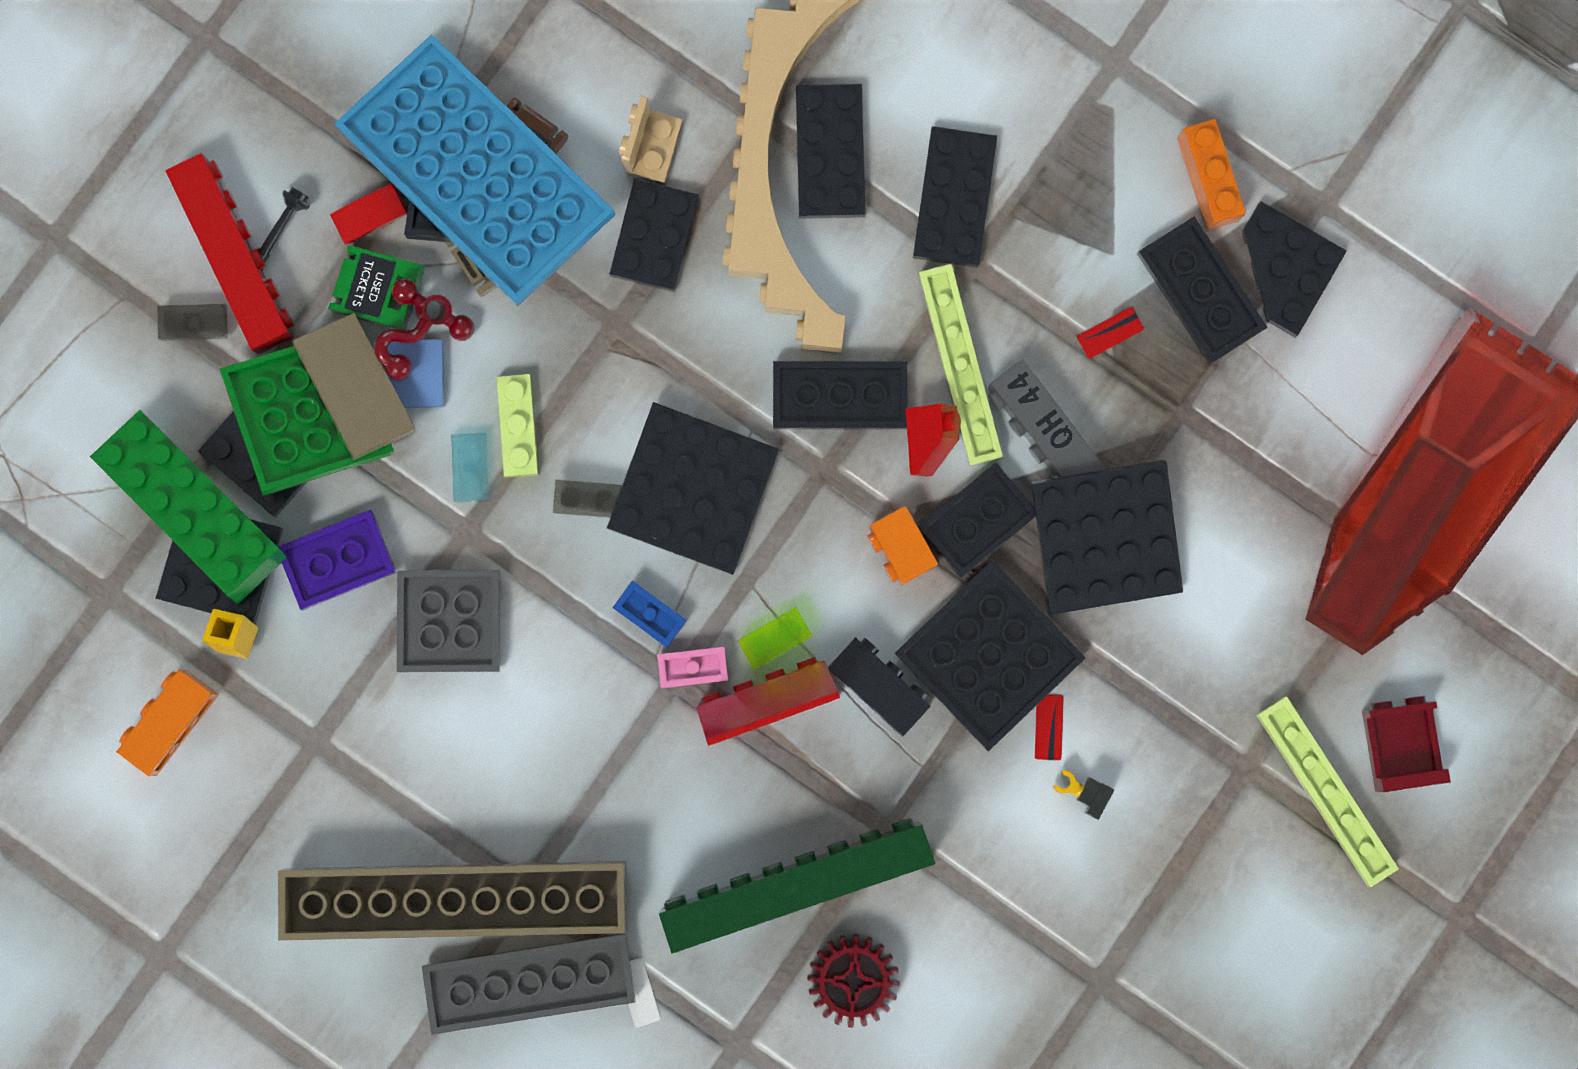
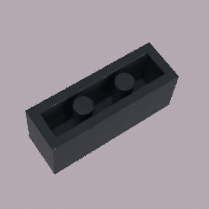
[828,637,931,737]

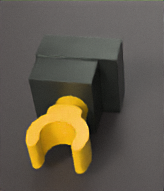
[1053,770,1114,820]

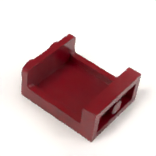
[1362,696,1451,792]

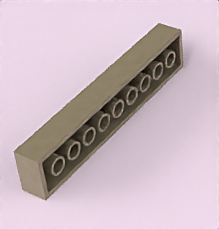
[278,861,627,941]

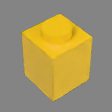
[202,609,258,659]

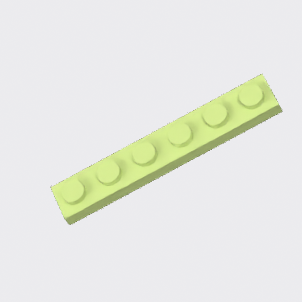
[918,264,1003,467]
[1256,696,1399,887]

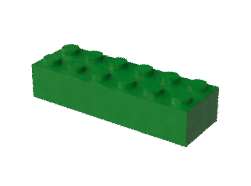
[89,410,287,604]

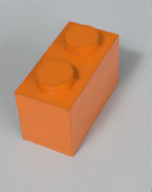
[867,505,938,586]

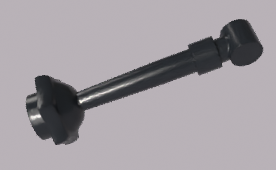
[258,187,310,271]

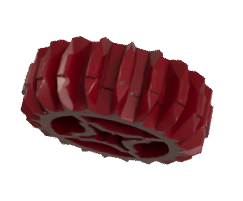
[807,933,900,1028]

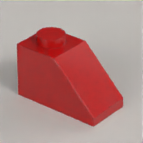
[905,403,961,477]

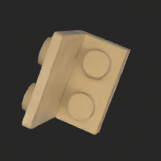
[619,95,683,185]

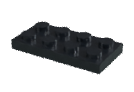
[796,84,866,219]
[913,126,997,268]
[1137,216,1268,365]
[773,361,907,430]

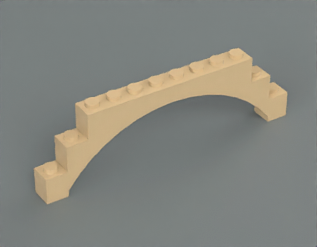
[723,0,862,353]

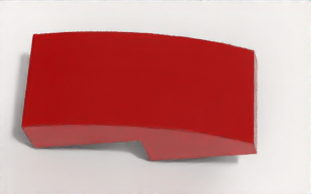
[330,183,408,244]

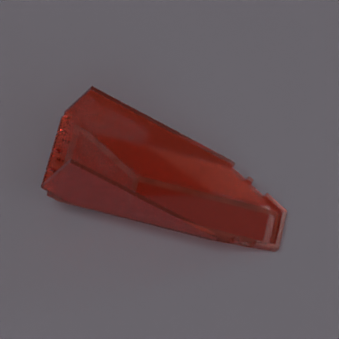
[1305,307,1578,655]

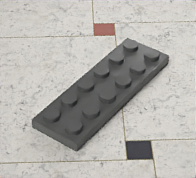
[422,933,636,1035]

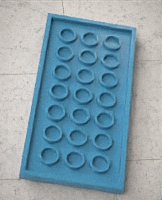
[334,34,616,307]

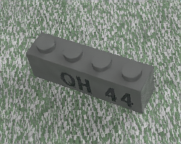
[988,359,1104,478]

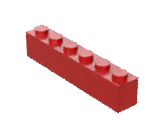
[165,153,295,355]

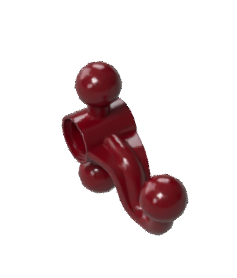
[375,278,475,380]

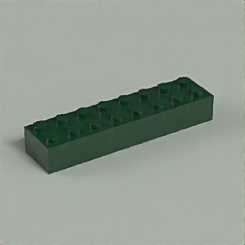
[659,818,936,954]

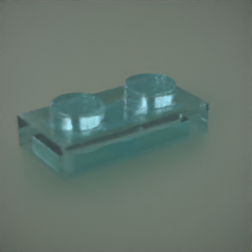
[451,433,489,502]

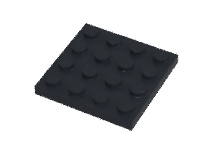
[606,402,779,575]
[1031,460,1183,615]
[894,560,1086,752]

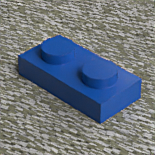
[612,581,687,648]

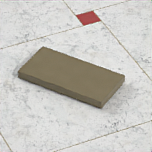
[292,313,415,460]

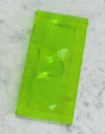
[737,607,813,670]

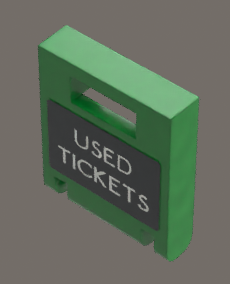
[328,245,425,330]

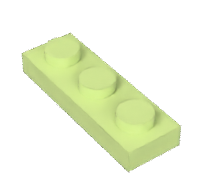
[496,374,539,478]

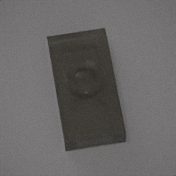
[157,304,228,341]

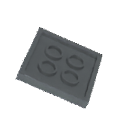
[397,570,500,673]

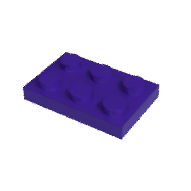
[278,510,397,611]

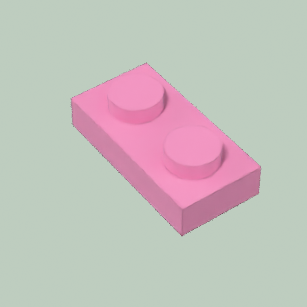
[657,647,728,688]

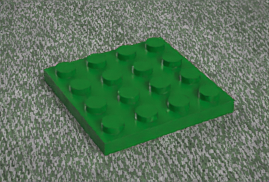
[219,346,394,496]

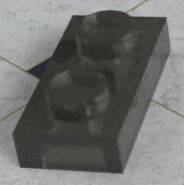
[553,479,622,518]

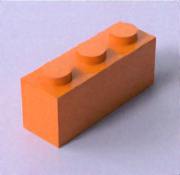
[1177,119,1246,231]
[116,669,219,777]

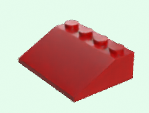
[696,657,840,746]

